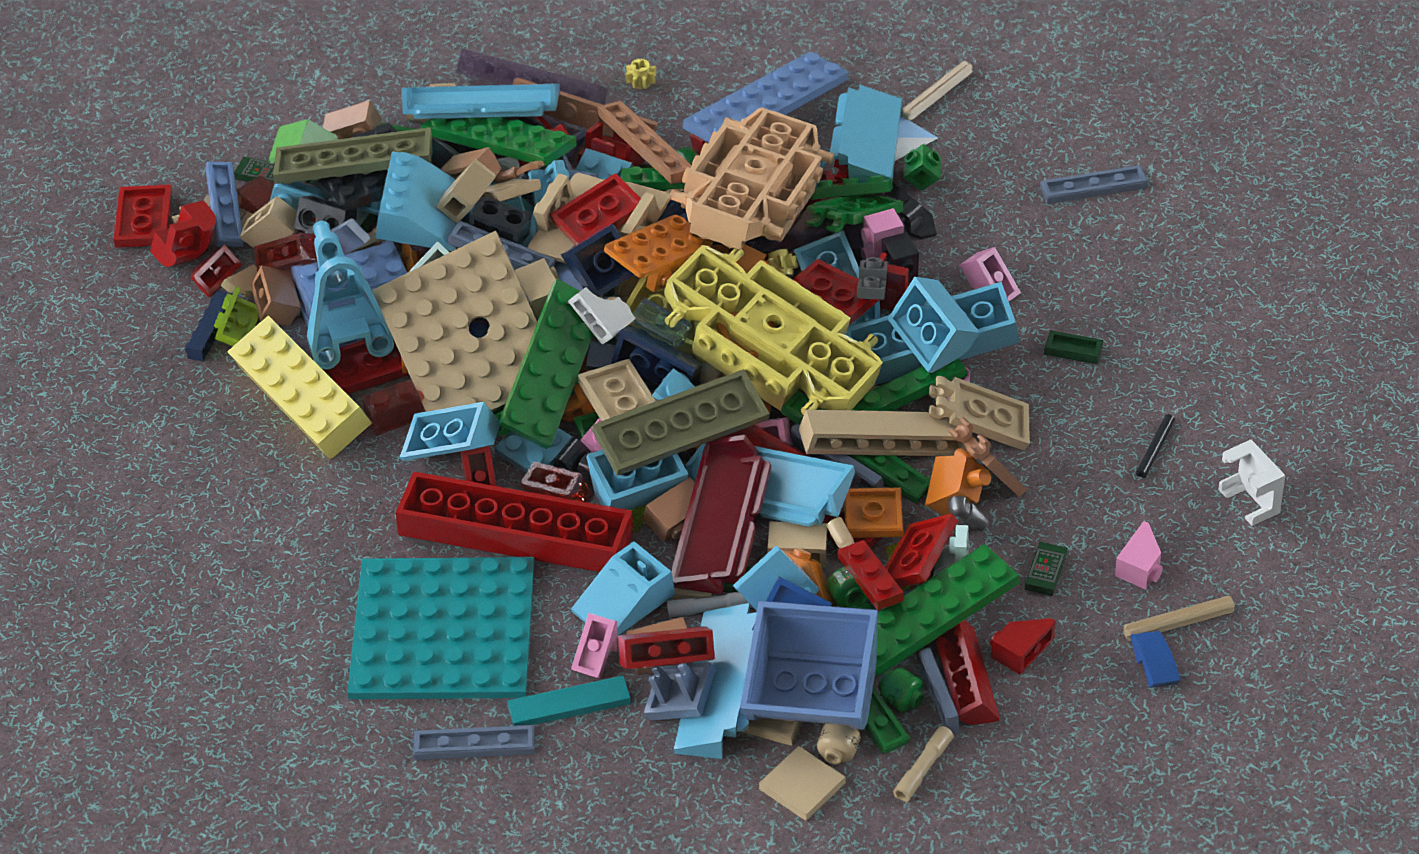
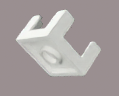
[1219,440,1285,526]

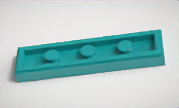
[507,676,631,726]

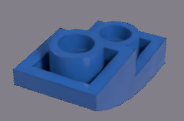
[1130,631,1181,688]

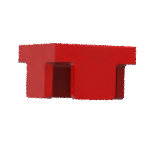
[577,122,645,167]

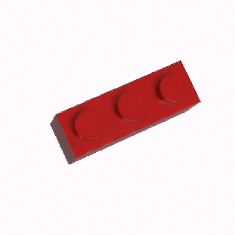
[618,626,715,669]

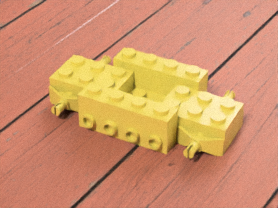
[664,245,883,415]

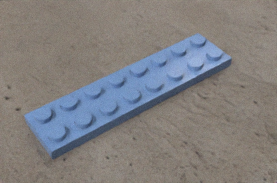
[682,52,849,142]

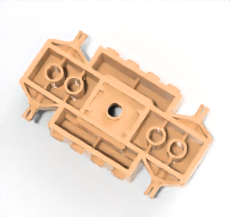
[669,107,834,250]

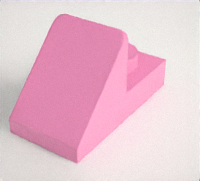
[571,613,617,679]

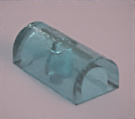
[631,297,691,349]

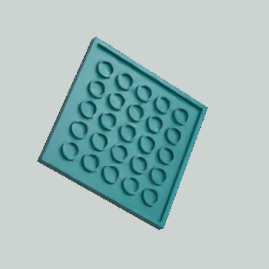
[347,557,535,699]

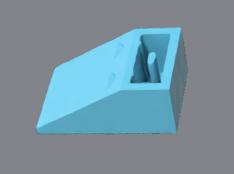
[571,542,675,636]

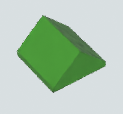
[269,119,338,164]

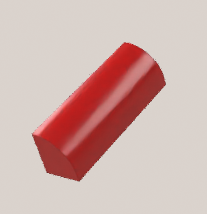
[936,620,1000,725]

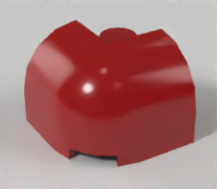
[150,200,216,267]

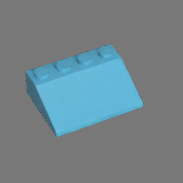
[375,151,461,251]

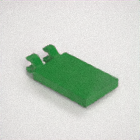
[806,193,903,233]

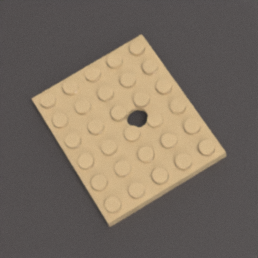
[372,231,538,412]

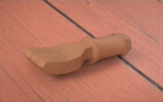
[493,161,545,183]

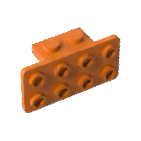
[604,215,713,293]

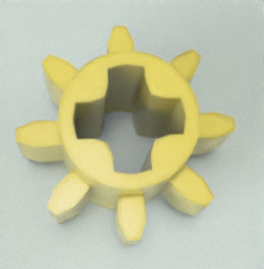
[625,59,656,89]
[768,249,799,278]

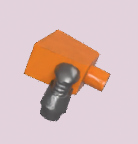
[925,448,991,532]

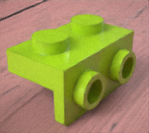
[214,286,259,346]

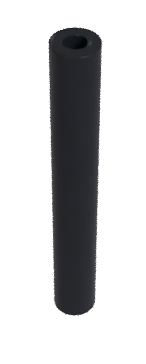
[1136,414,1175,478]

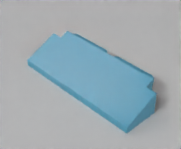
[402,84,560,119]
[830,85,902,181]
[685,443,855,526]
[674,603,757,759]

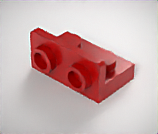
[879,252,909,311]

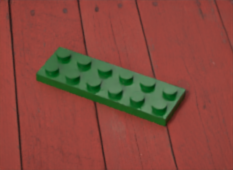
[421,117,576,167]
[498,279,593,450]
[875,544,1021,676]

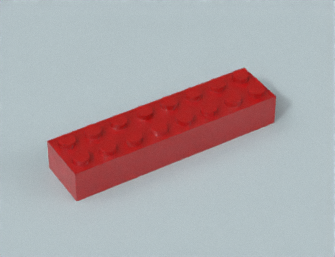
[395,471,633,572]

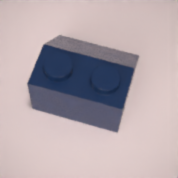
[560,224,635,297]

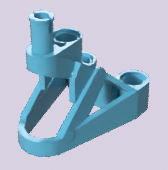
[307,221,394,369]

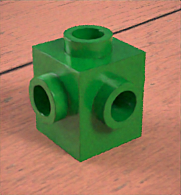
[903,144,942,190]

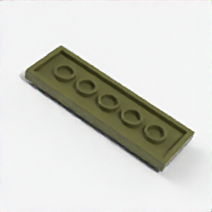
[273,128,432,184]
[592,369,770,476]

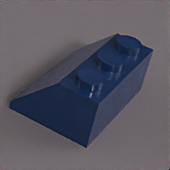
[611,325,703,388]

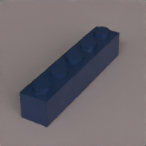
[185,291,233,362]

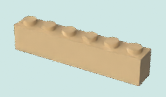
[799,410,967,456]

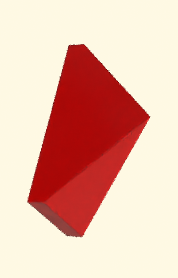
[190,244,242,297]

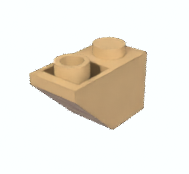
[437,159,496,224]

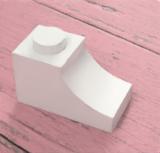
[568,287,636,344]

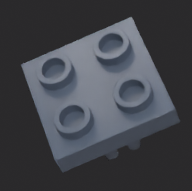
[644,662,716,721]

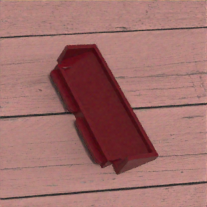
[671,435,772,595]

